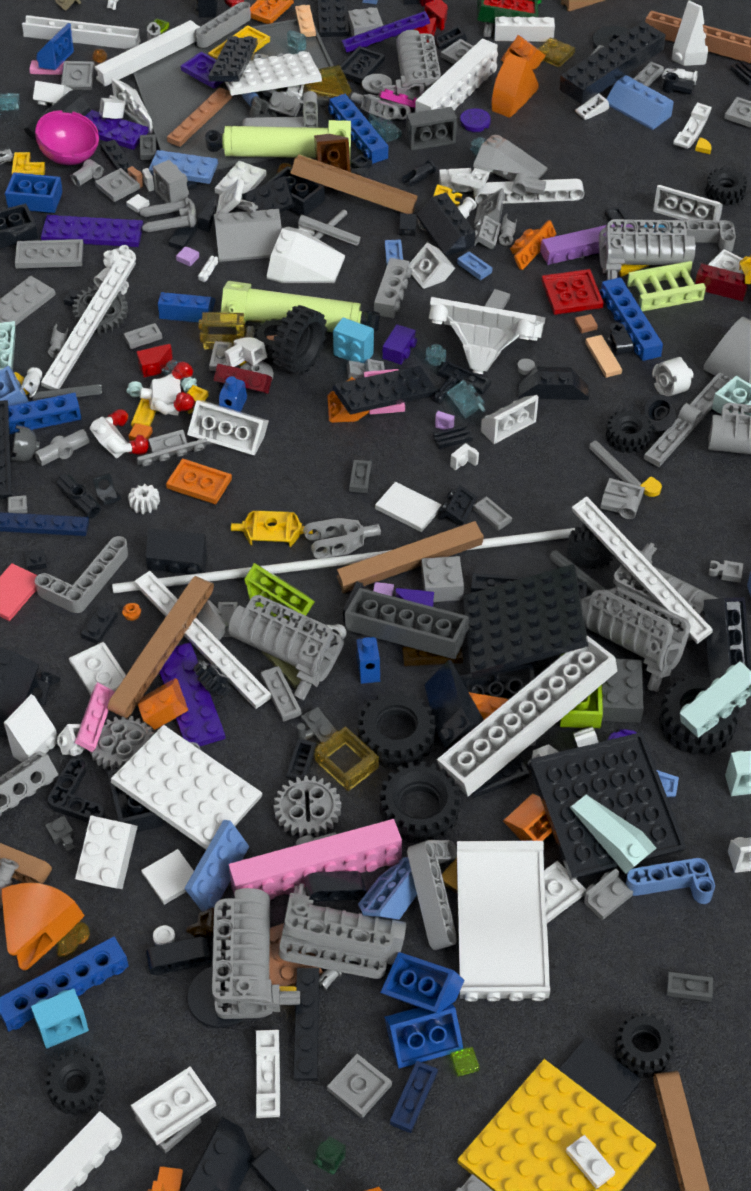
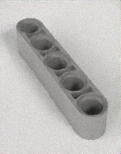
[196,2,251,48]

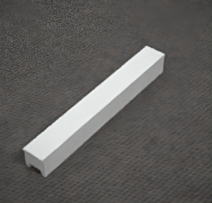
[22,15,141,49]
[95,20,200,86]

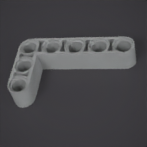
[242,91,318,128]
[35,536,128,613]
[407,840,457,950]

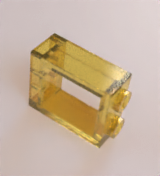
[199,312,246,349]
[315,726,379,791]

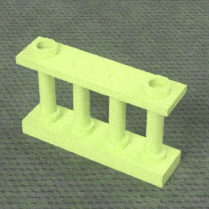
[627,261,706,311]

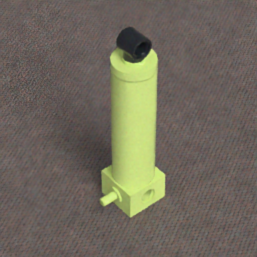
[205,120,351,158]
[220,281,380,332]

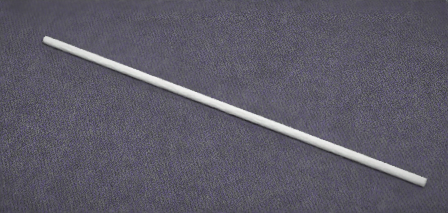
[112,528,575,593]

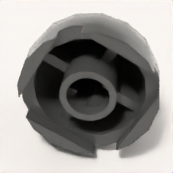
[11,425,40,462]

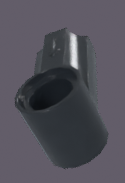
[663,72,694,95]

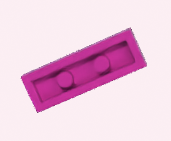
[379,89,418,108]

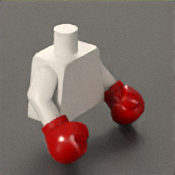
[140,361,196,416]
[90,409,149,458]

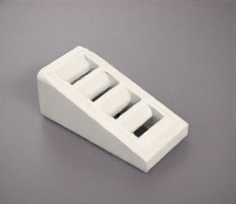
[575,93,609,120]

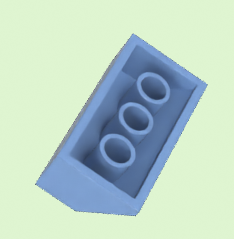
[606,75,674,130]

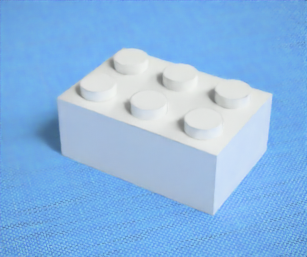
[75,816,137,889]

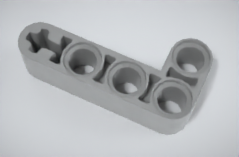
[670,220,736,252]

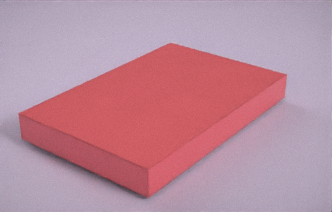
[0,563,37,621]

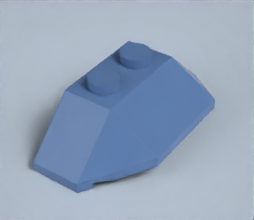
[358,857,417,920]

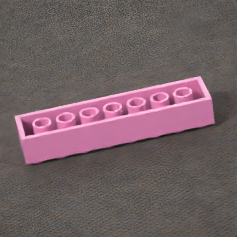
[229,819,402,900]

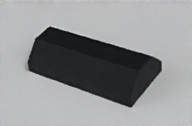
[24,90,91,142]

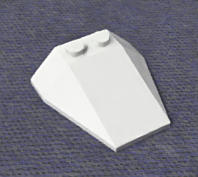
[267,227,345,283]

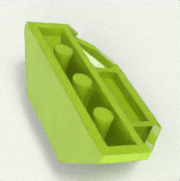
[244,563,315,621]

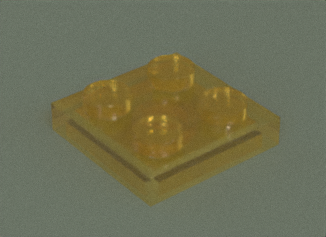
[538,37,575,67]

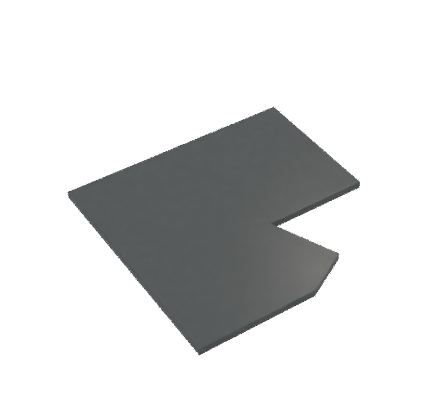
[125,19,337,170]

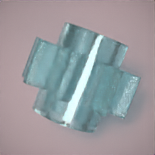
[470,137,487,156]
[425,344,446,366]

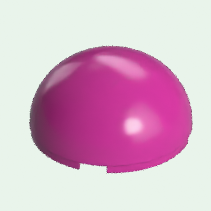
[35,110,99,166]

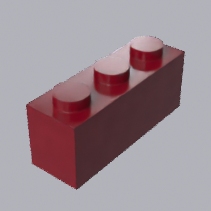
[695,263,748,302]
[214,363,272,394]

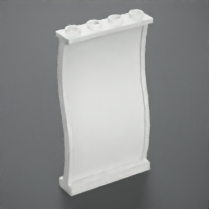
[457,841,550,1002]

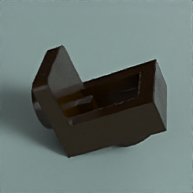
[186,907,214,938]

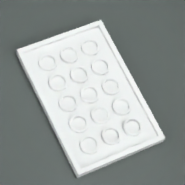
[225,51,322,96]
[111,725,262,850]

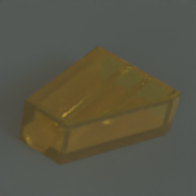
[305,65,352,97]

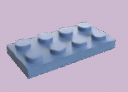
[149,150,218,184]
[184,820,249,912]

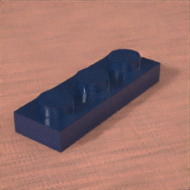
[390,1061,438,1133]

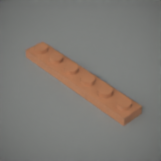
[167,88,233,147]

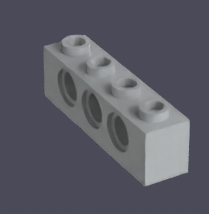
[374,258,412,318]
[0,751,58,816]

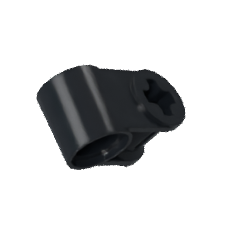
[607,323,633,355]

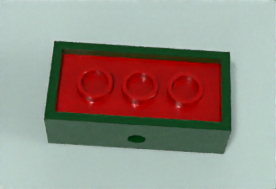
[477,0,539,23]

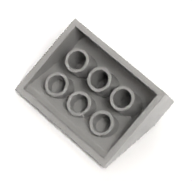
[214,209,282,262]

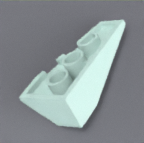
[570,795,656,874]

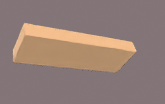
[585,335,622,378]

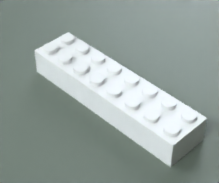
[415,39,498,112]

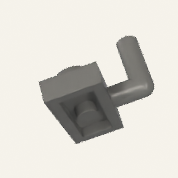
[297,707,340,748]

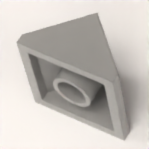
[474,188,504,225]

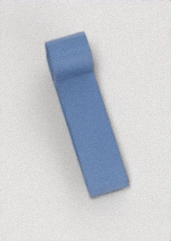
[625,858,715,904]

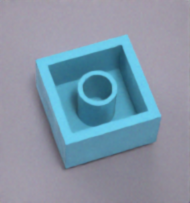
[333,317,374,363]
[31,989,89,1049]

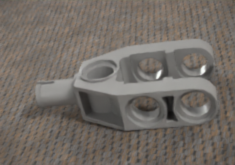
[351,92,411,120]
[303,518,381,559]

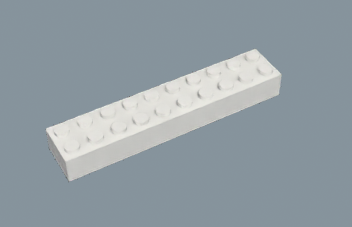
[437,636,617,796]

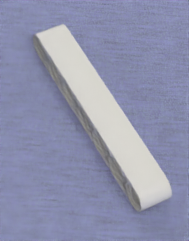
[473,179,585,204]

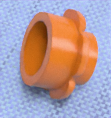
[122,603,141,621]

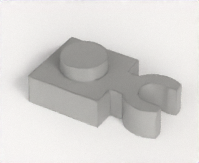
[708,560,743,583]

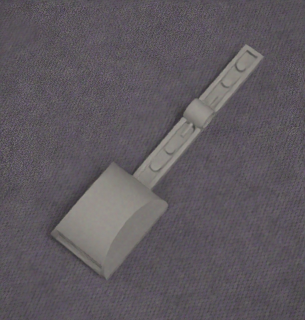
[644,316,751,467]

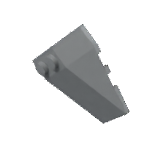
[473,135,547,179]

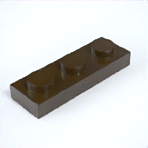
[403,647,463,666]

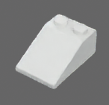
[4,694,57,762]

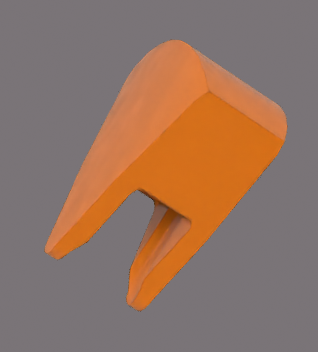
[492,53,539,118]
[1,883,85,971]

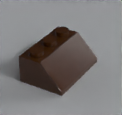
[314,134,351,187]

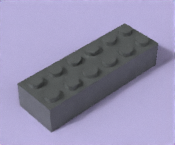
[345,588,469,659]

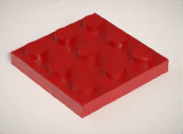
[541,269,604,315]

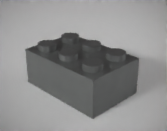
[406,107,457,151]
[602,659,643,723]

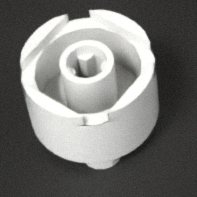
[652,357,693,396]

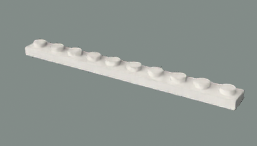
[41,254,136,390]
[572,497,713,644]
[135,571,271,709]

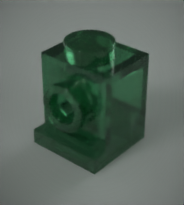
[313,1136,346,1175]

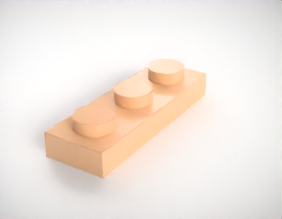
[295,5,316,37]

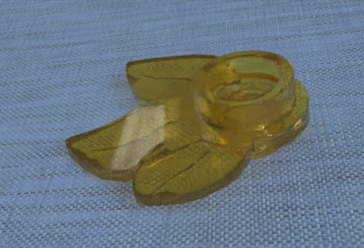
[57,922,90,957]

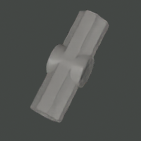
[34,429,89,466]

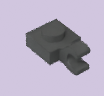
[45,816,75,852]

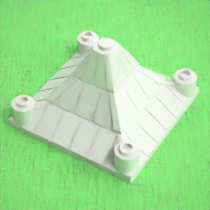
[429,297,545,374]

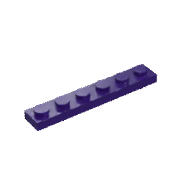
[342,11,430,53]

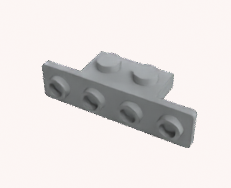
[262,89,303,117]
[136,429,207,466]

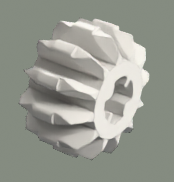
[128,484,160,514]

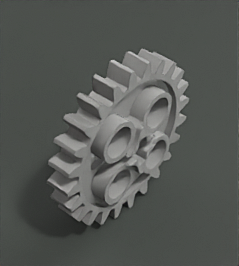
[90,716,154,770]
[274,776,341,838]

